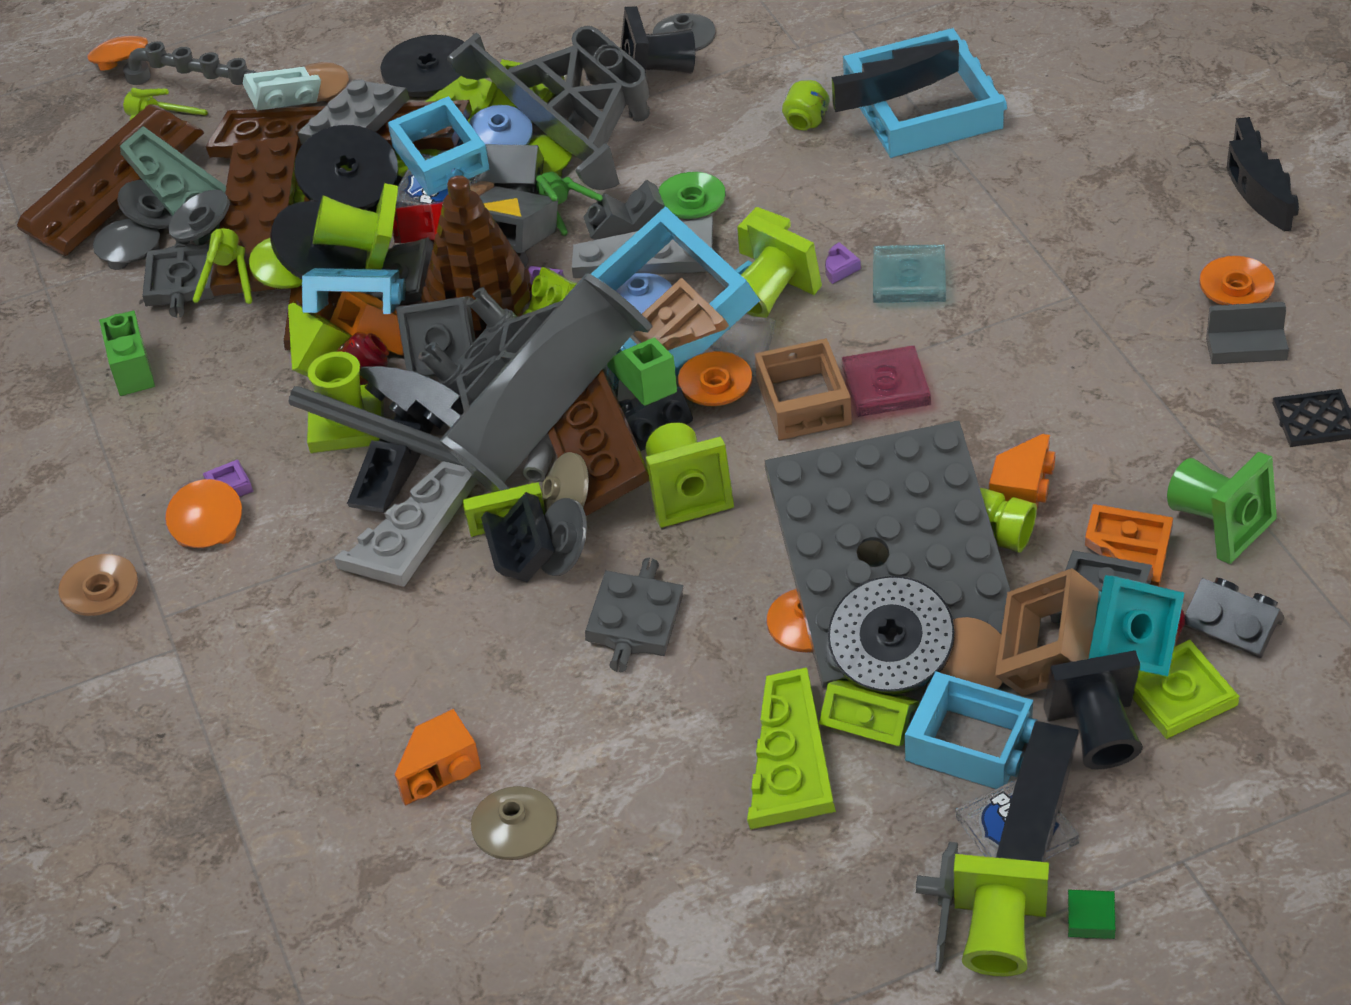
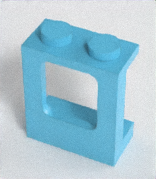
[302,268,406,314]

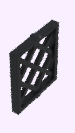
[1272,389,1351,447]

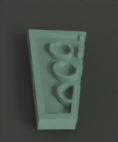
[120,126,226,245]

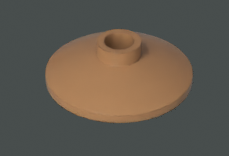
[58,554,138,616]

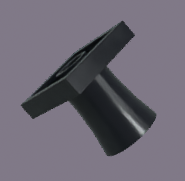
[620,6,695,74]
[1043,650,1143,769]

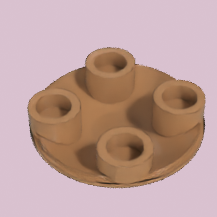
[940,617,1003,689]

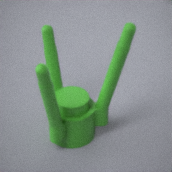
[536,172,603,236]

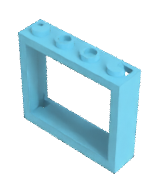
[843,28,1007,158]
[591,206,760,377]

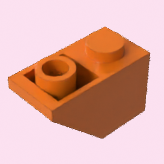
[330,291,404,356]
[989,434,1056,509]
[395,709,481,806]

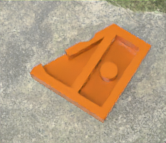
[1085,504,1173,587]

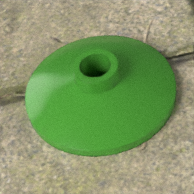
[658,172,726,219]

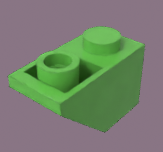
[99,310,155,396]
[607,337,677,406]

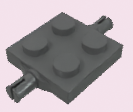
[142,240,215,318]
[585,558,683,672]

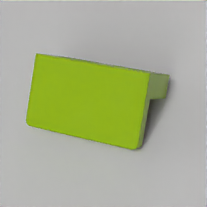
[462,482,545,537]
[819,680,920,746]

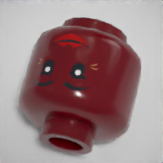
[336,332,389,385]

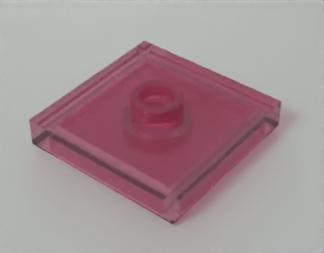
[842,345,931,417]

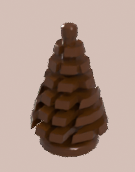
[422,175,534,339]

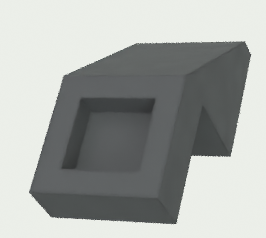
[584,180,665,240]

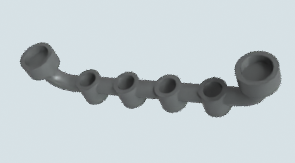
[123,41,284,108]

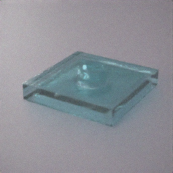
[873,245,946,303]

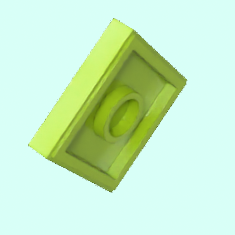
[1133,639,1240,739]

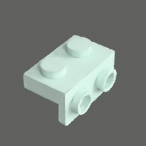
[243,67,321,111]

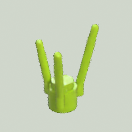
[123,88,208,120]
[193,228,252,304]

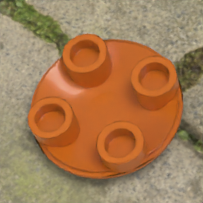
[87,36,148,71]
[166,479,242,548]

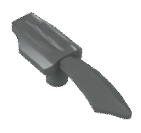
[915,842,959,972]

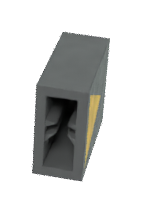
[479,186,558,253]

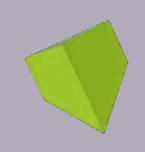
[288,302,352,377]

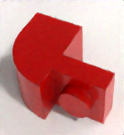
[392,202,443,243]

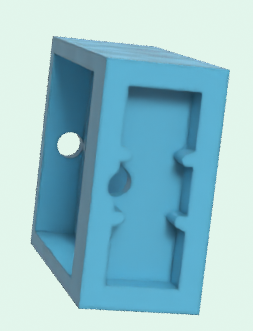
[388,96,490,196]
[905,671,1038,791]

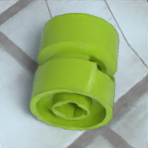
[980,488,1037,553]

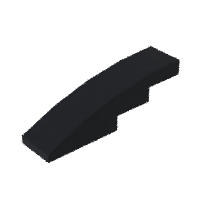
[832,40,959,112]
[347,414,434,513]
[996,720,1079,862]

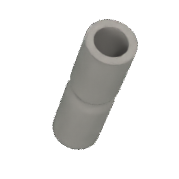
[523,433,554,482]

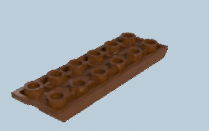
[17,104,204,256]

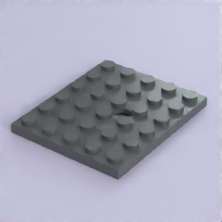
[764,420,1011,688]

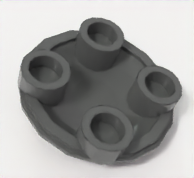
[93,218,160,270]

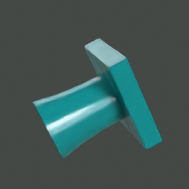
[1088,575,1185,676]

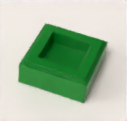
[1068,889,1116,939]

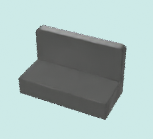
[1206,302,1289,364]

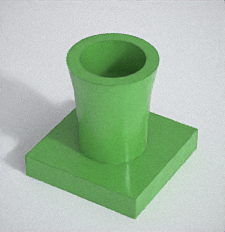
[1167,452,1277,564]

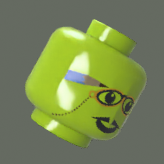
[782,80,830,131]

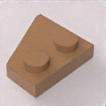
[632,277,729,350]

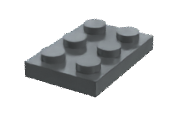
[298,79,409,144]

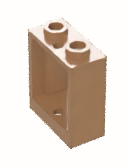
[755,338,852,440]
[995,568,1099,696]

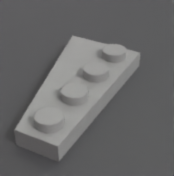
[572,216,713,278]
[334,461,478,587]

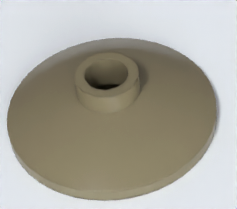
[542,452,589,513]
[471,786,558,860]

